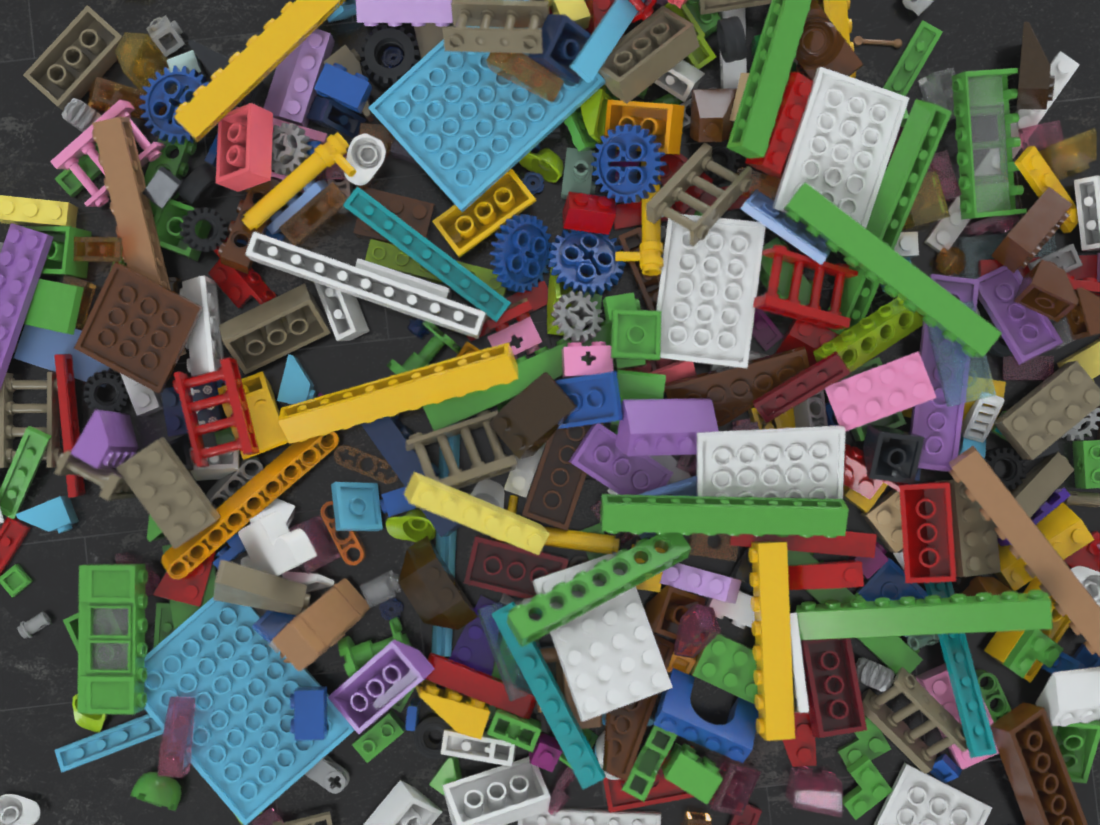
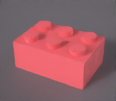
[216,103,273,192]

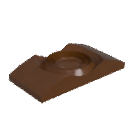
[795,0,864,81]

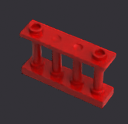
[753,245,858,330]
[173,358,260,468]

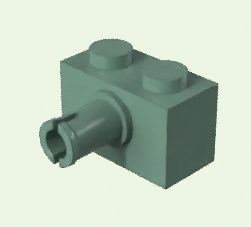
[561,148,597,199]

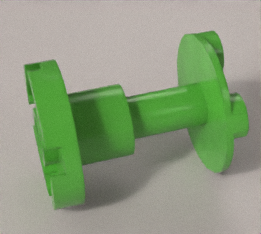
[386,321,461,375]
[338,617,411,678]

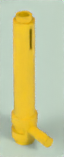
[242,132,356,231]
[615,162,664,276]
[490,495,620,554]

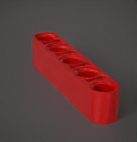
[425,653,537,719]

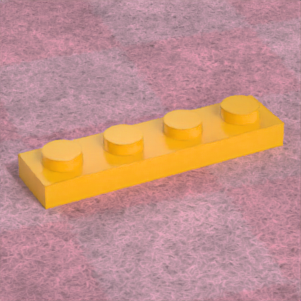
[1014,146,1079,233]

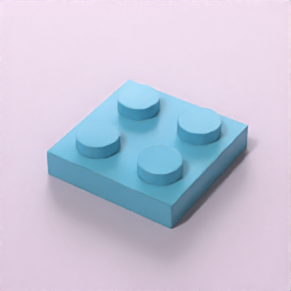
[331,482,383,531]

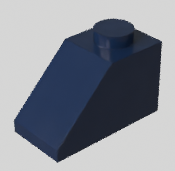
[307,97,366,140]

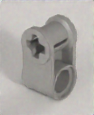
[305,755,350,793]

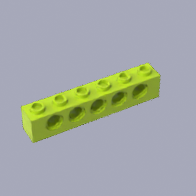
[365,239,507,298]
[813,297,924,383]

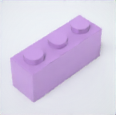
[660,563,741,604]

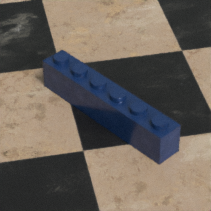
[361,413,463,537]

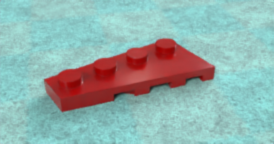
[153,530,218,607]

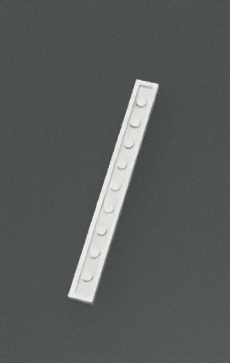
[924,51,1079,256]

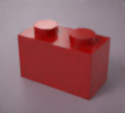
[562,192,616,235]

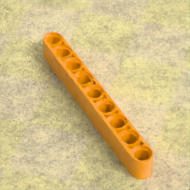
[161,431,339,579]

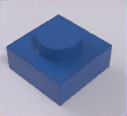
[930,754,962,783]

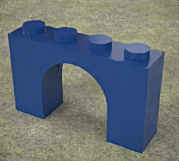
[653,668,759,763]

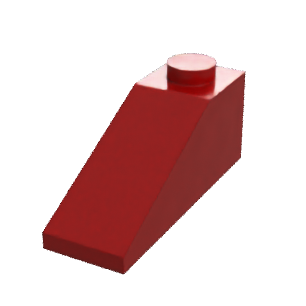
[788,560,864,590]

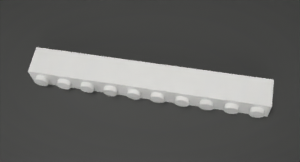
[245,232,486,339]

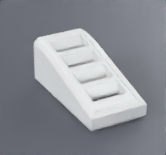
[961,392,1004,443]
[282,572,334,593]

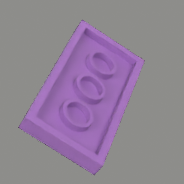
[977,266,1063,365]
[569,423,673,495]

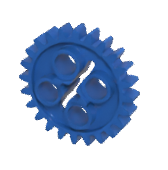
[139,65,210,145]
[591,124,666,204]
[490,214,552,293]
[548,229,625,297]

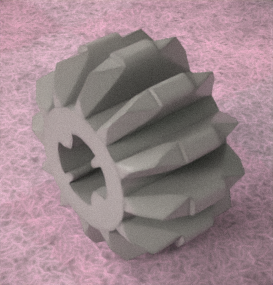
[61,98,101,132]
[855,658,895,692]

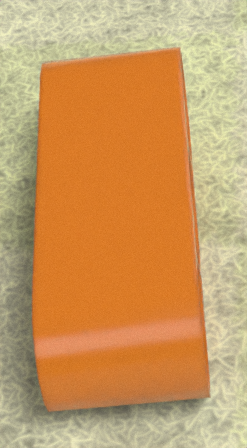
[320,501,366,565]

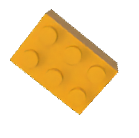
[604,99,685,154]

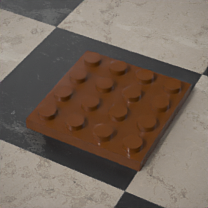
[74,262,204,394]

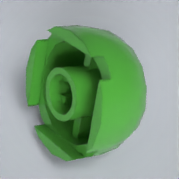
[130,768,181,811]

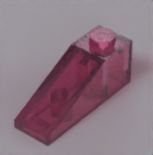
[158,696,195,777]

